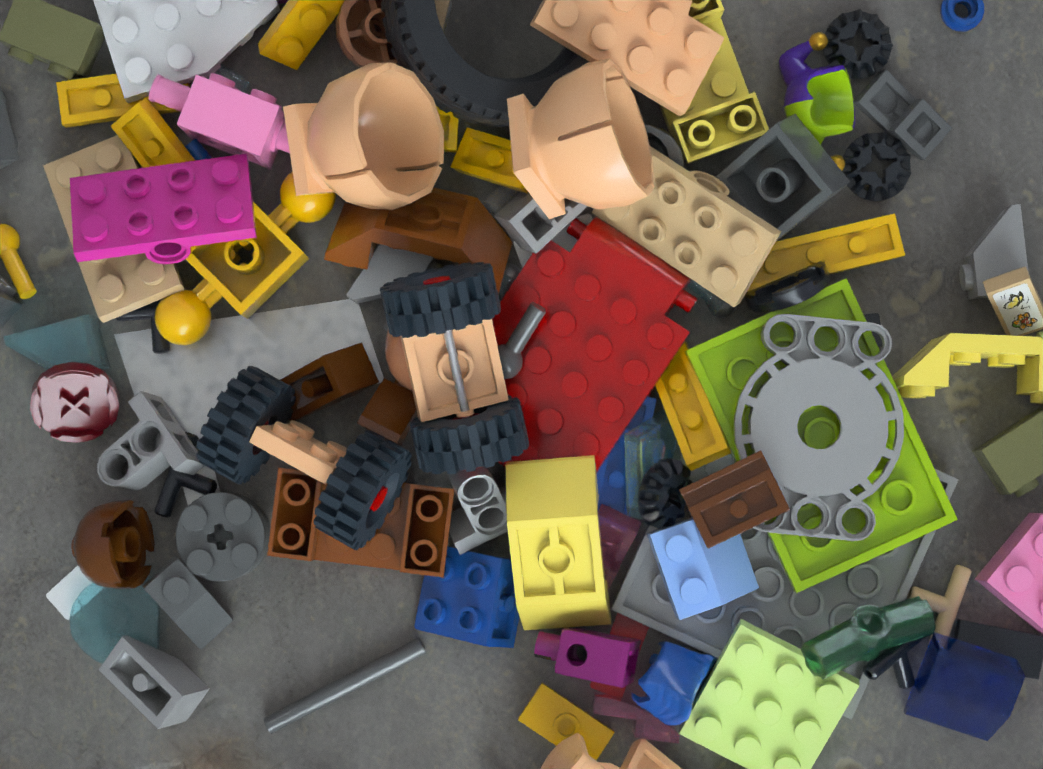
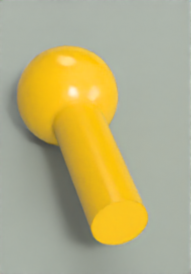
[0,224,37,299]

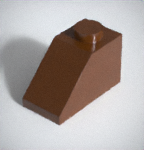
[280,342,379,421]
[357,378,418,446]

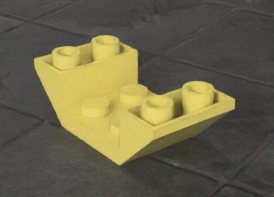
[659,0,769,164]
[892,333,1043,404]
[505,455,611,630]

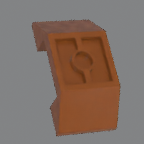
[324,187,512,294]
[267,468,454,577]

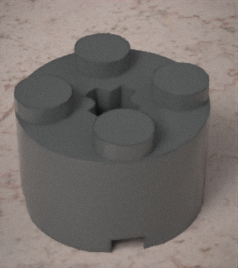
[176,492,270,581]

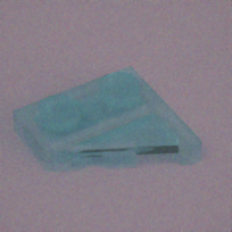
[624,409,677,520]

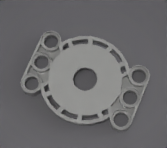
[734,314,904,541]

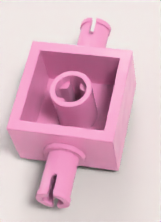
[149,73,290,170]

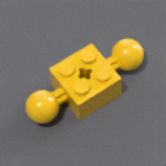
[155,171,336,345]

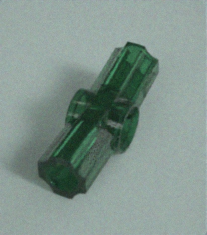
[801,596,936,680]

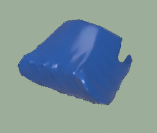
[631,641,717,726]

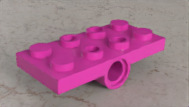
[70,154,257,264]

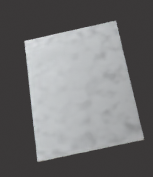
[114,299,384,450]

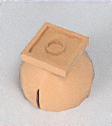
[507,59,654,219]
[283,62,444,210]

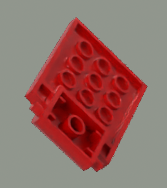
[492,216,698,473]

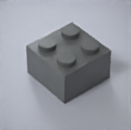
[716,114,850,242]

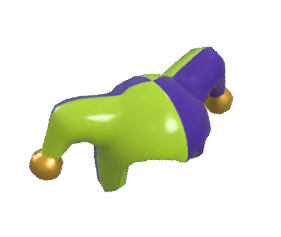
[778,32,855,171]

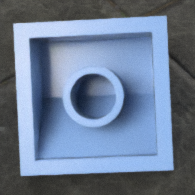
[646,517,759,620]

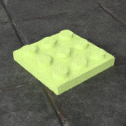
[679,619,860,769]

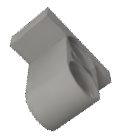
[97,391,205,491]
[447,466,508,555]

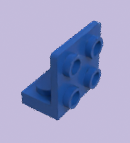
[414,547,519,648]

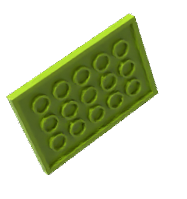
[685,278,958,593]

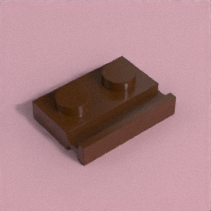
[679,450,790,549]

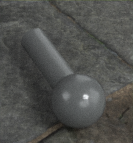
[497,302,546,379]

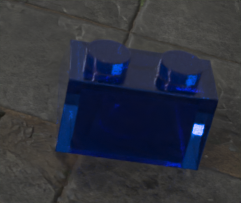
[904,632,1026,741]

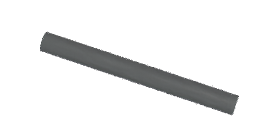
[263,638,427,734]

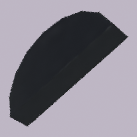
[744,261,830,312]

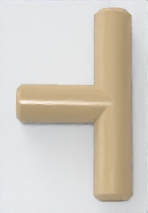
[907,565,972,651]

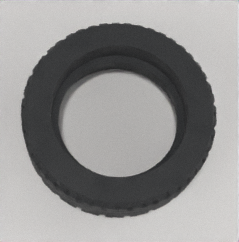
[381,0,589,127]

